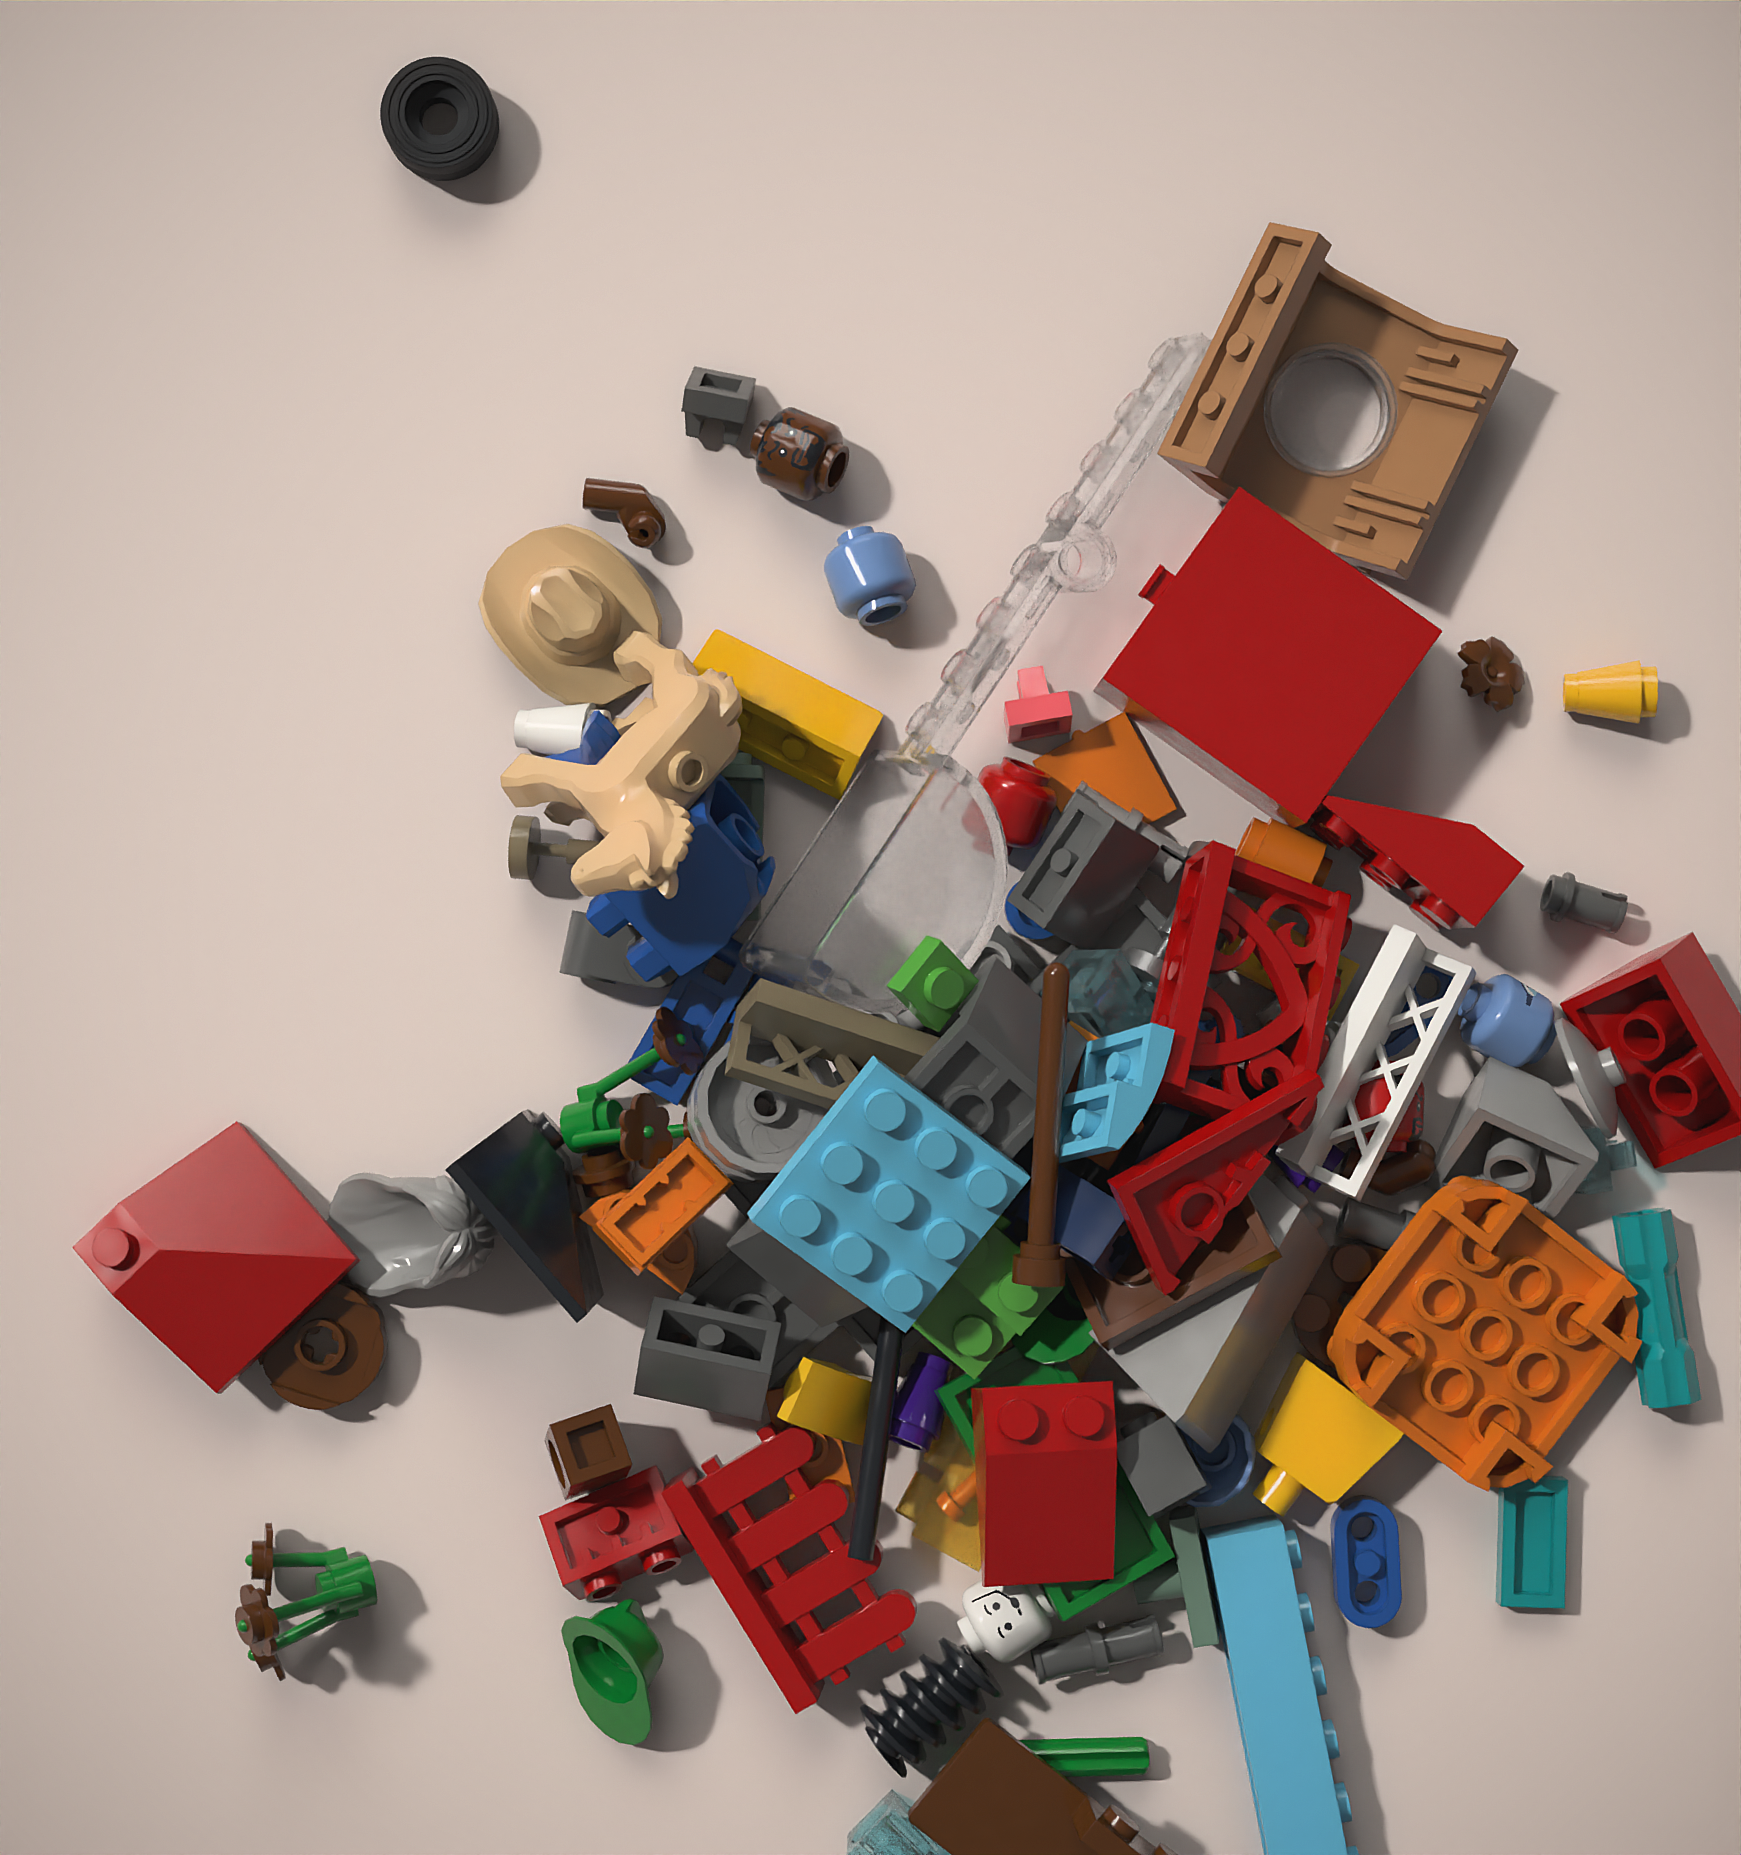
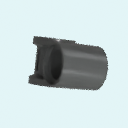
[559,910,679,988]

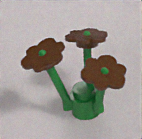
[560,1006,704,1170]

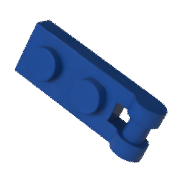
[628,938,767,1106]

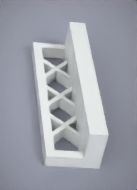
[1275,924,1477,1202]

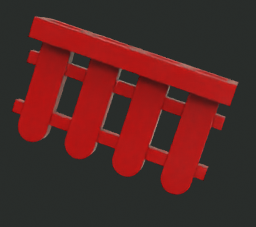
[660,1421,917,1714]

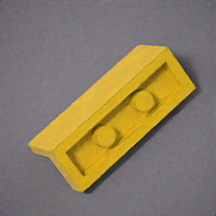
[692,629,883,800]

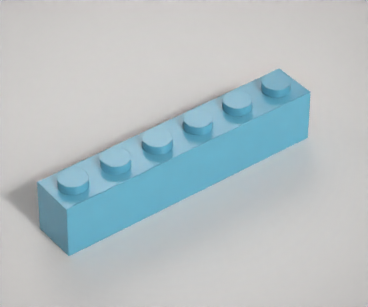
[1201,1514,1359,1855]

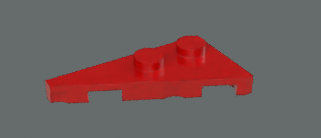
[1107,1068,1324,1295]

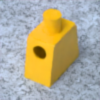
[1252,1352,1404,1517]

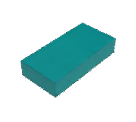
[1496,1476,1568,1609]

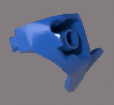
[545,710,776,982]

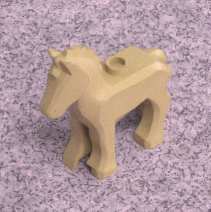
[500,630,743,899]

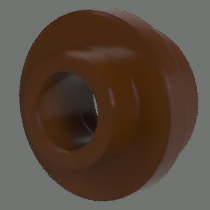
[572,1146,636,1197]

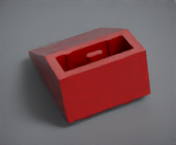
[1310,795,1525,931]

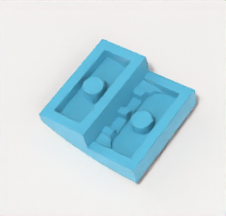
[1059,1023,1175,1163]

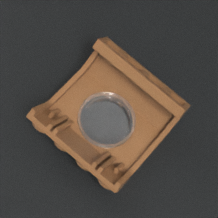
[1157,222,1519,580]

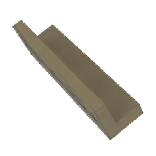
[724,978,940,1109]

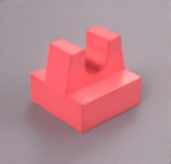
[1004,665,1073,744]

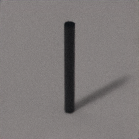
[847,1316,905,1561]

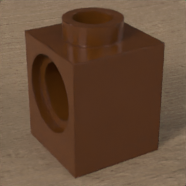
[544,1404,633,1501]

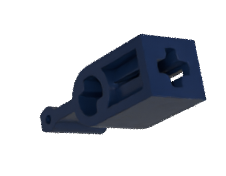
[1004,1145,1136,1281]

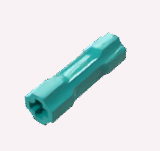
[1612,1208,1702,1408]

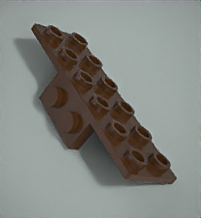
[907,1718,1178,1855]

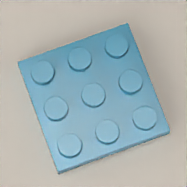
[747,1055,1031,1333]

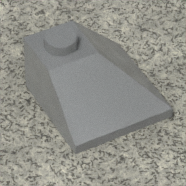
[1424,1056,1599,1221]

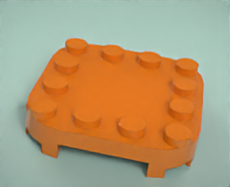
[1327,1176,1643,1492]

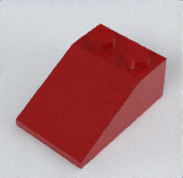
[971,1381,1117,1587]

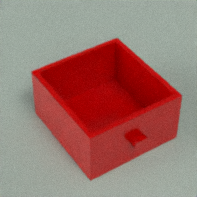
[1093,486,1442,828]

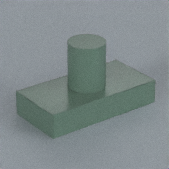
[1133,1505,1220,1648]

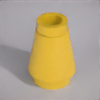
[1563,660,1658,724]

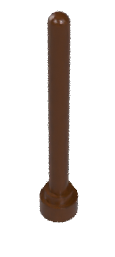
[1012,962,1070,1287]

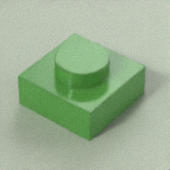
[886,935,979,1032]

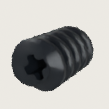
[860,1637,1004,1778]

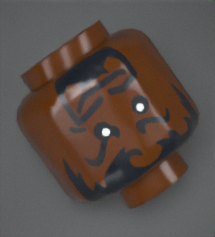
[750,407,849,501]

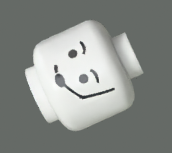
[957,1579,1056,1663]

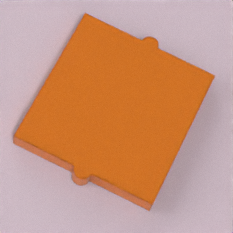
[1032,712,1177,824]

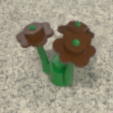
[235,1523,377,1681]

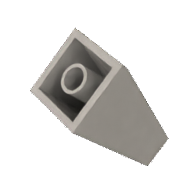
[1089,1174,1331,1454]

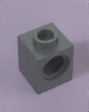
[1117,1412,1212,1519]

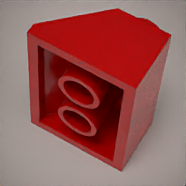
[1560,932,1741,1169]

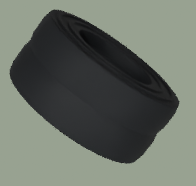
[380,57,499,181]

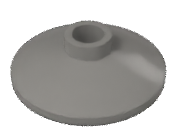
[1555,1018,1626,1139]

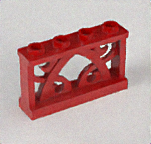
[1150,840,1352,1146]

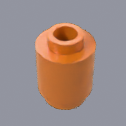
[1235,817,1333,888]

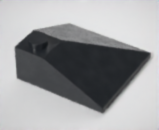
[445,1109,604,1323]

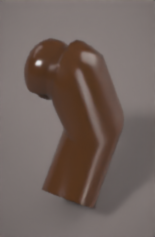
[582,478,666,548]
[1338,1139,1436,1196]

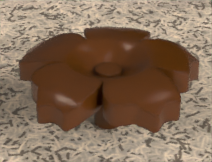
[1457,636,1525,712]

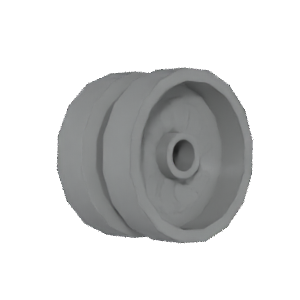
[687,1035,838,1184]

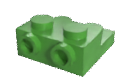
[912,1213,1064,1380]

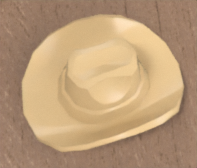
[478,524,662,707]

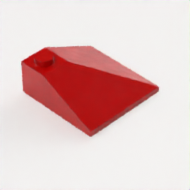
[72,1121,361,1394]

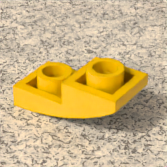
[777,1357,898,1446]

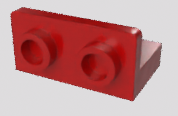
[539,1465,695,1601]

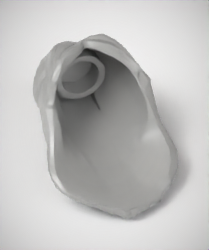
[327,1173,501,1297]

